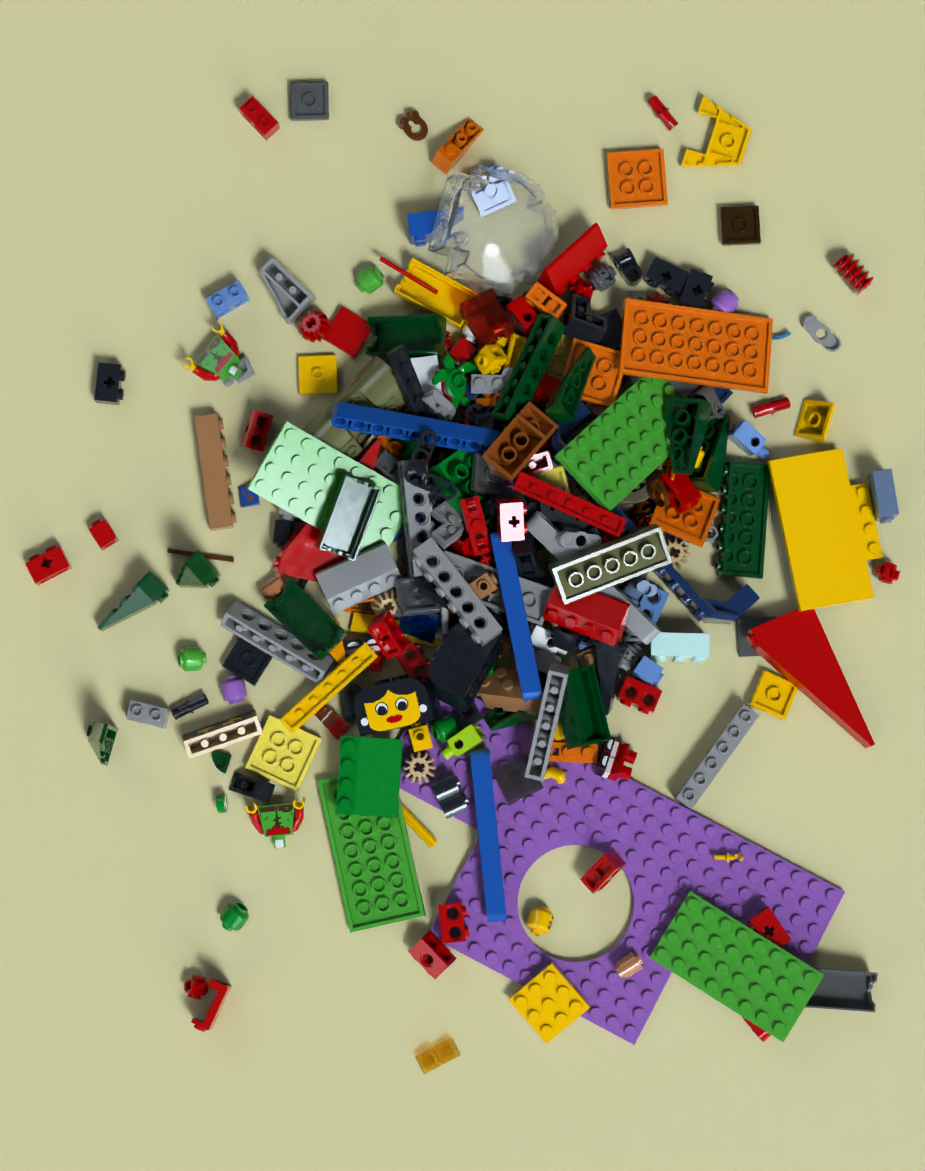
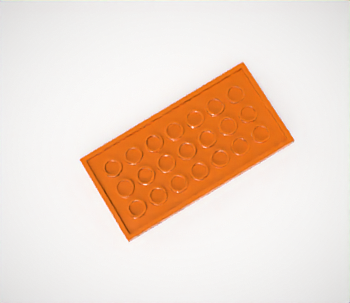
[618,298,773,394]

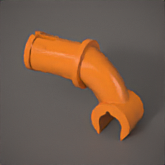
[377,435,402,457]

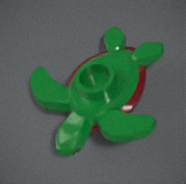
[432,354,477,410]

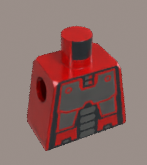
[505,295,538,338]

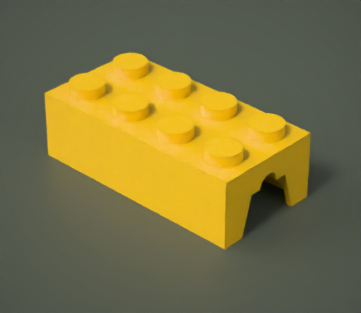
[394,258,479,331]

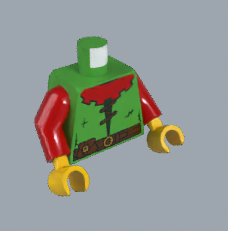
[182,321,242,381]
[245,796,305,848]

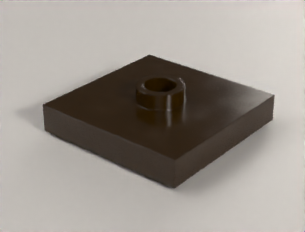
[720,206,761,246]

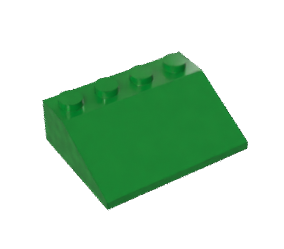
[428,450,492,526]
[336,736,403,818]

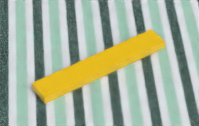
[279,642,379,734]

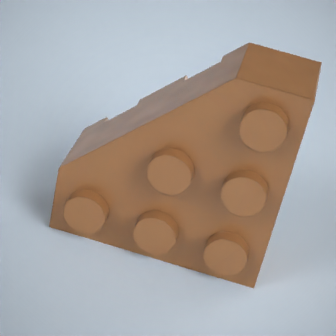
[478,660,544,715]

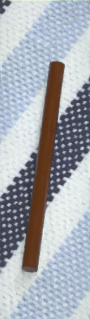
[167,548,234,562]

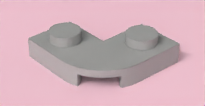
[422,389,456,422]
[431,501,464,549]

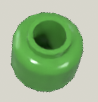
[355,266,384,294]
[177,646,207,671]

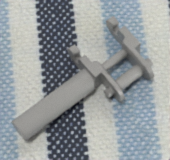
[435,605,453,651]

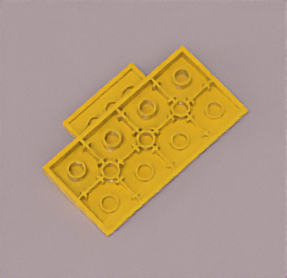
[768,448,883,612]

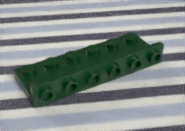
[715,460,770,579]

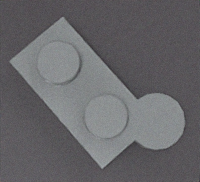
[471,367,513,394]

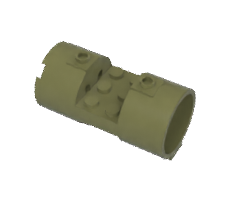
[302,356,407,459]

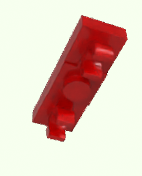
[459,495,493,556]

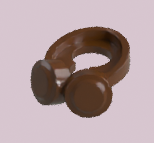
[399,110,428,141]
[649,478,669,507]

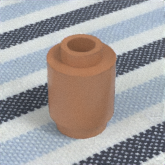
[613,952,644,979]

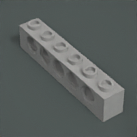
[397,459,437,577]
[411,537,503,647]
[220,600,334,684]
[525,662,570,782]
[675,704,759,810]

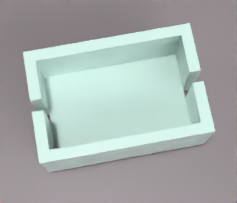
[649,632,710,663]

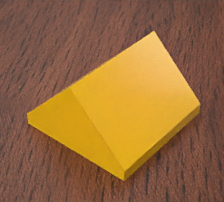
[794,400,836,444]

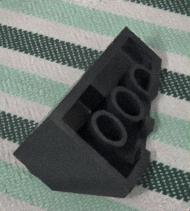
[595,638,626,715]

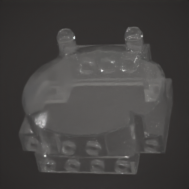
[428,164,559,296]

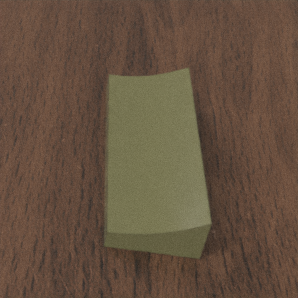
[548,523,672,605]

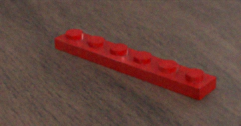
[513,471,627,537]

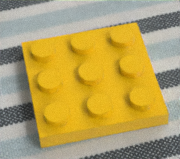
[508,962,591,1044]

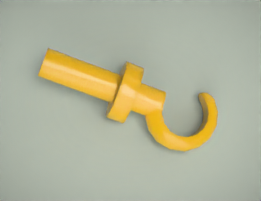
[714,853,744,862]

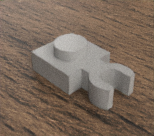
[223,356,255,387]

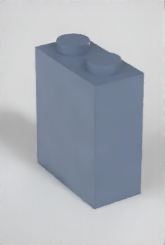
[868,468,899,524]

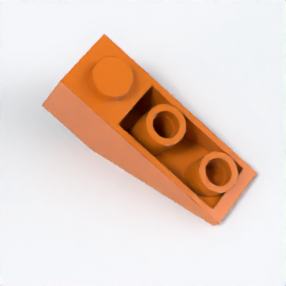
[432,118,484,175]

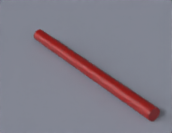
[379,256,438,294]

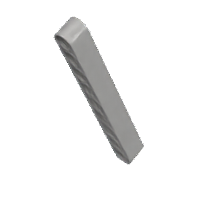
[526,511,661,645]

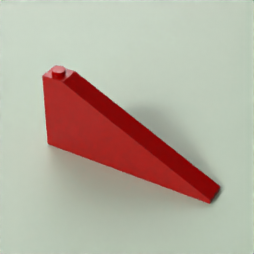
[272,438,382,582]
[746,609,875,749]

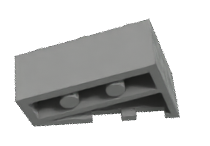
[259,257,316,325]

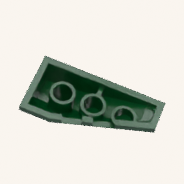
[665,397,711,475]
[175,550,221,588]
[483,671,547,731]

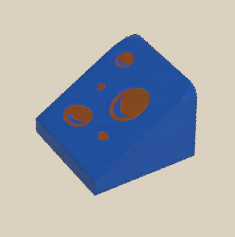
[239,487,260,508]

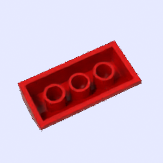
[537,223,608,297]
[543,584,630,647]

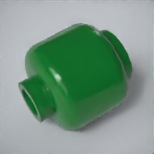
[431,715,461,743]
[220,902,249,931]

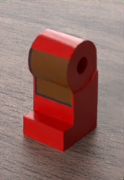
[314,705,350,740]

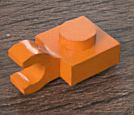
[475,392,502,406]

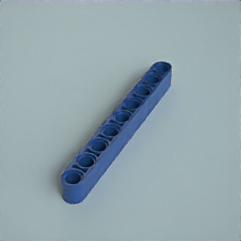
[331,402,501,454]
[490,531,543,701]
[470,748,507,923]

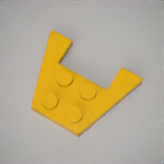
[681,96,752,167]

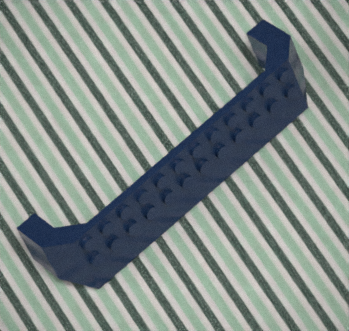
[550,400,760,625]

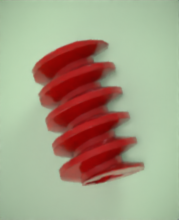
[833,253,874,295]

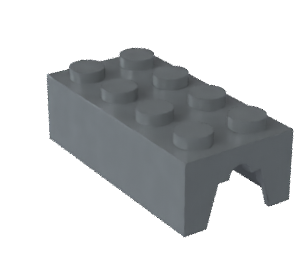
[806,967,878,1012]

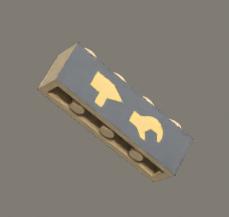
[182,710,263,759]

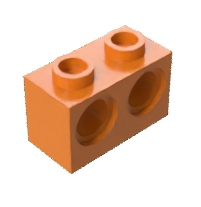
[525,281,567,319]

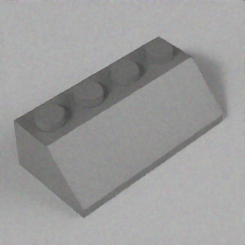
[315,542,401,614]

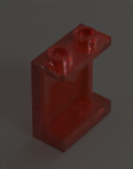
[459,287,516,348]

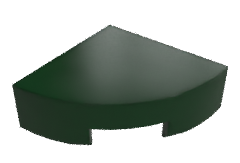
[212,750,232,774]

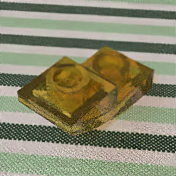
[415,1038,461,1074]

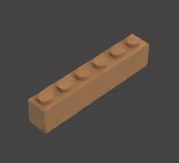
[194,413,237,531]

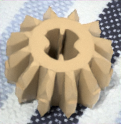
[666,537,690,569]
[370,588,400,616]
[403,751,436,785]

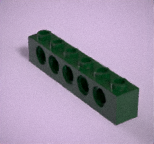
[491,313,566,426]

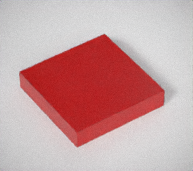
[322,306,372,359]

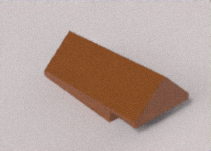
[482,401,559,482]

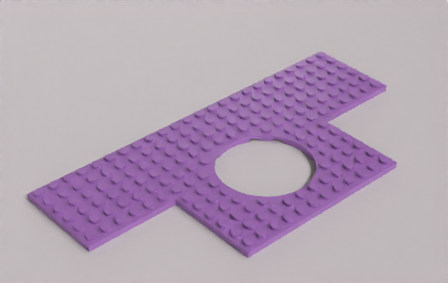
[400,697,845,1045]

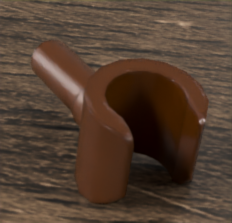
[628,501,652,517]

